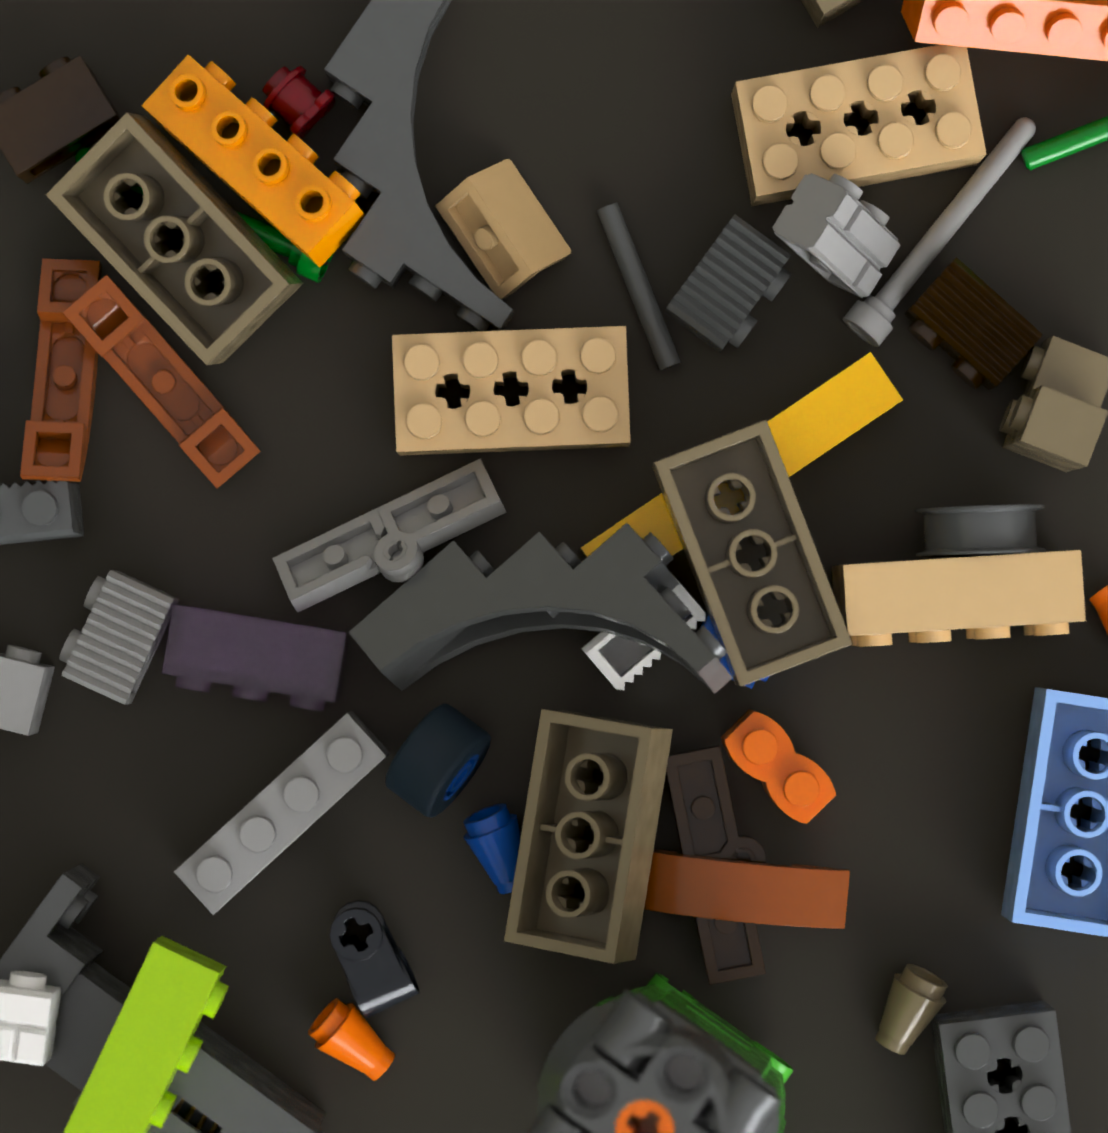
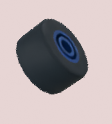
[385,703,491,818]

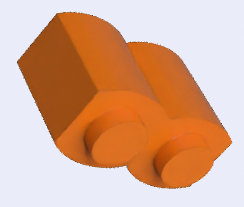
[721,709,836,824]

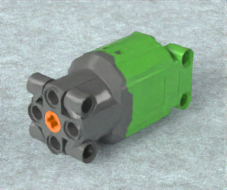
[527,972,794,1133]

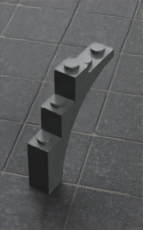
[324,0,514,331]
[348,523,733,694]

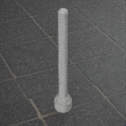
[842,117,1036,347]

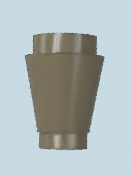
[875,964,948,1055]

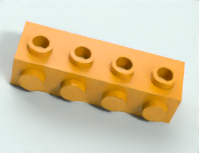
[141,54,365,268]

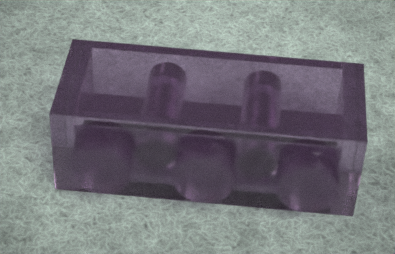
[162,604,350,711]

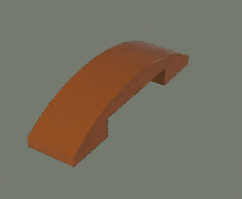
[20,258,101,482]
[62,275,261,489]
[644,849,850,929]

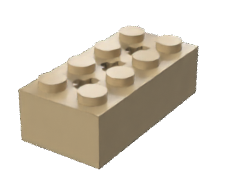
[731,45,987,206]
[392,326,631,456]
[832,550,1086,647]

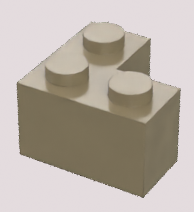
[999,336,1108,472]

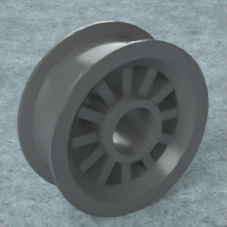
[914,505,1046,556]

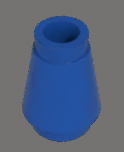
[463,803,521,894]

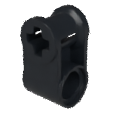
[330,900,420,1018]

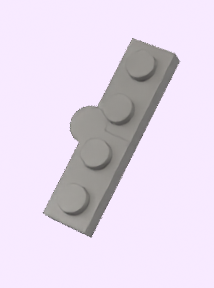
[272,458,507,613]

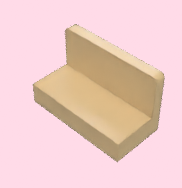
[435,159,571,300]

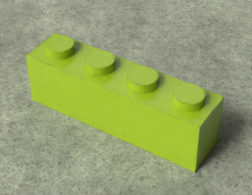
[63,935,229,1133]

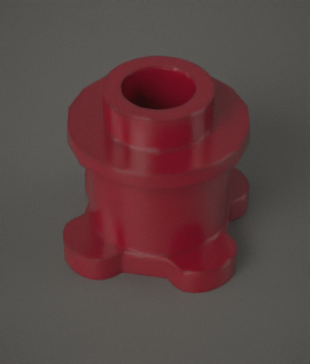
[262,66,336,140]

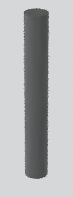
[597,203,681,371]

